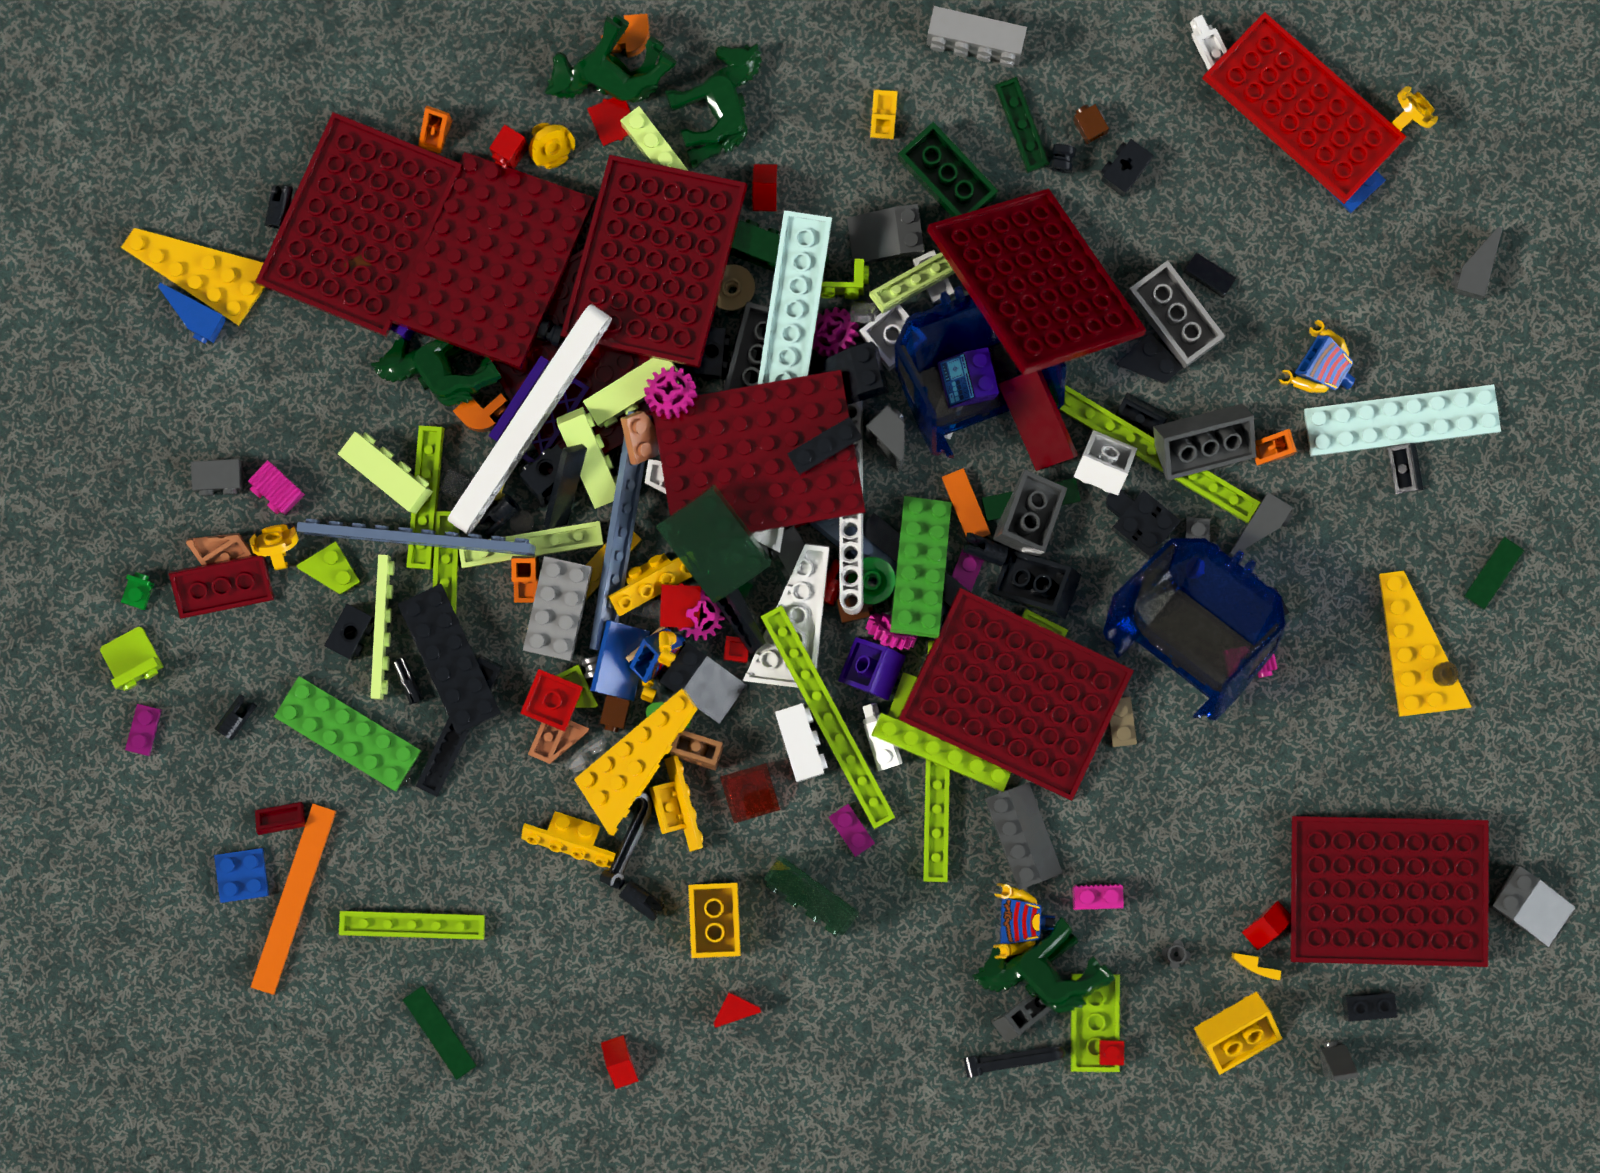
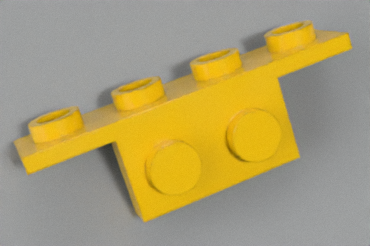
[608,550,702,616]
[649,756,703,852]
[521,811,616,868]

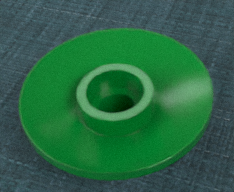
[848,557,896,605]

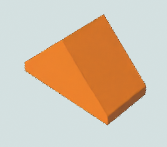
[418,106,453,154]
[1255,429,1297,466]

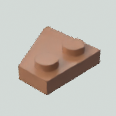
[620,411,660,465]
[186,533,253,565]
[528,720,590,764]

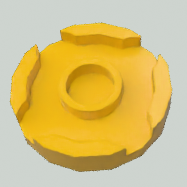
[1392,86,1438,131]
[529,123,575,169]
[249,524,299,570]

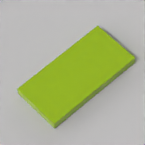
[1071,974,1120,1072]

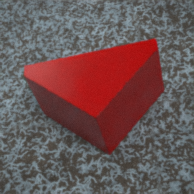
[753,164,777,212]
[1242,900,1291,951]
[713,991,761,1028]
[601,1035,639,1089]

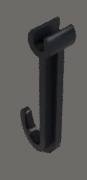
[600,791,653,890]
[964,1046,1066,1078]

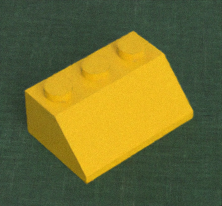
[1194,992,1282,1075]

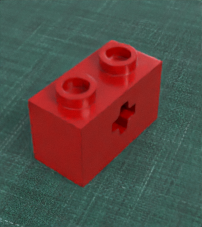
[489,124,529,169]

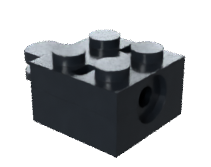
[1105,490,1181,560]

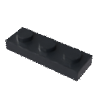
[787,417,863,475]

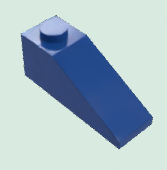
[158,283,227,344]

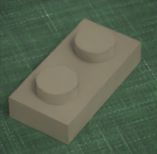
[1109,697,1137,747]

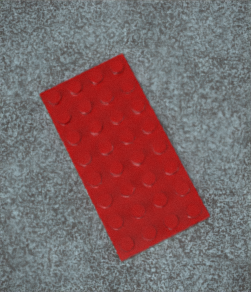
[1202,12,1406,204]

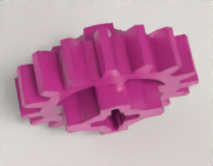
[812,307,859,357]
[644,366,697,419]
[677,589,725,641]
[866,612,917,650]

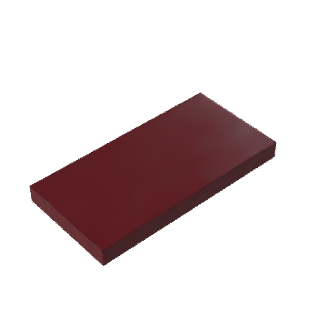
[998,370,1078,471]
[169,554,274,619]

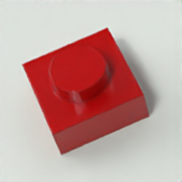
[723,636,749,663]
[1099,1040,1124,1065]

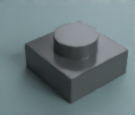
[1185,517,1210,543]

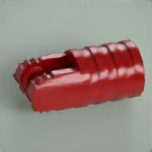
[824,559,849,606]

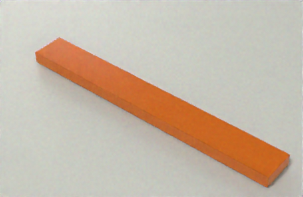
[251,803,336,995]

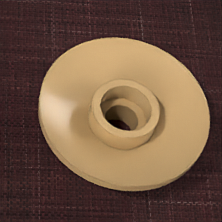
[716,264,755,311]

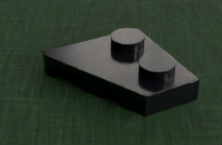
[1117,333,1183,384]

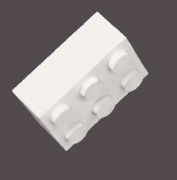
[775,703,828,783]

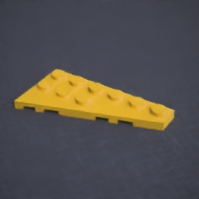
[121,228,265,326]
[1379,571,1472,717]
[574,689,698,836]

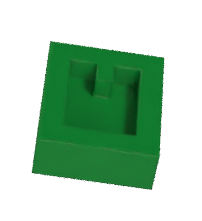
[121,572,154,610]

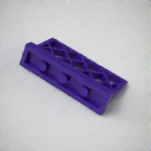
[489,356,590,463]

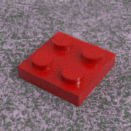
[520,669,584,732]

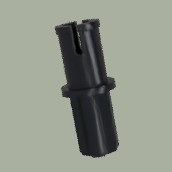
[392,657,424,705]

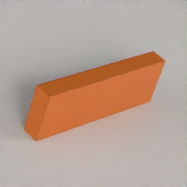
[941,468,991,544]

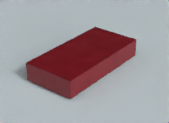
[255,802,305,835]

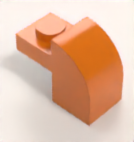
[601,14,650,58]
[453,393,509,432]
[511,556,539,603]

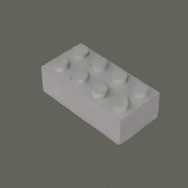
[926,6,1027,67]
[1127,260,1225,369]
[523,556,593,662]

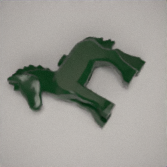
[545,15,677,103]
[665,43,762,169]
[371,337,502,406]
[973,917,1115,1013]

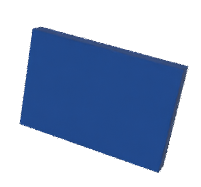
[590,620,650,701]

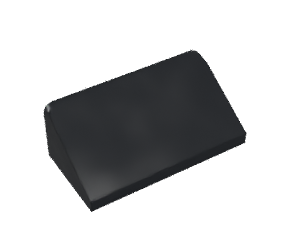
[1183,252,1236,298]
[1115,393,1169,438]
[1388,443,1424,494]

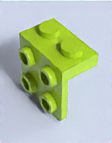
[821,259,869,299]
[100,627,164,691]

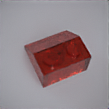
[720,763,780,824]

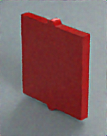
[587,97,630,146]
[659,583,701,630]

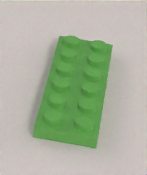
[890,496,952,638]
[274,676,422,792]

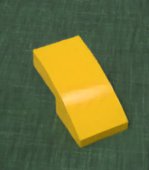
[870,90,897,139]
[1231,953,1281,980]

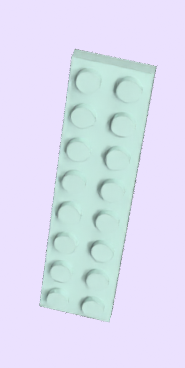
[758,210,832,384]
[1304,384,1501,457]

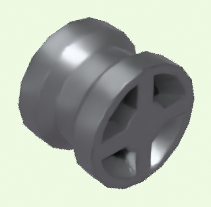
[581,656,598,679]

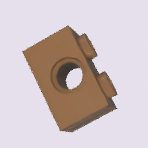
[669,731,723,771]

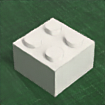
[859,304,927,371]
[1074,430,1137,496]

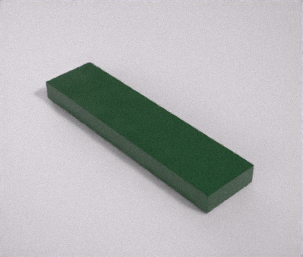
[994,77,1050,173]
[982,478,1081,522]
[402,986,477,1080]

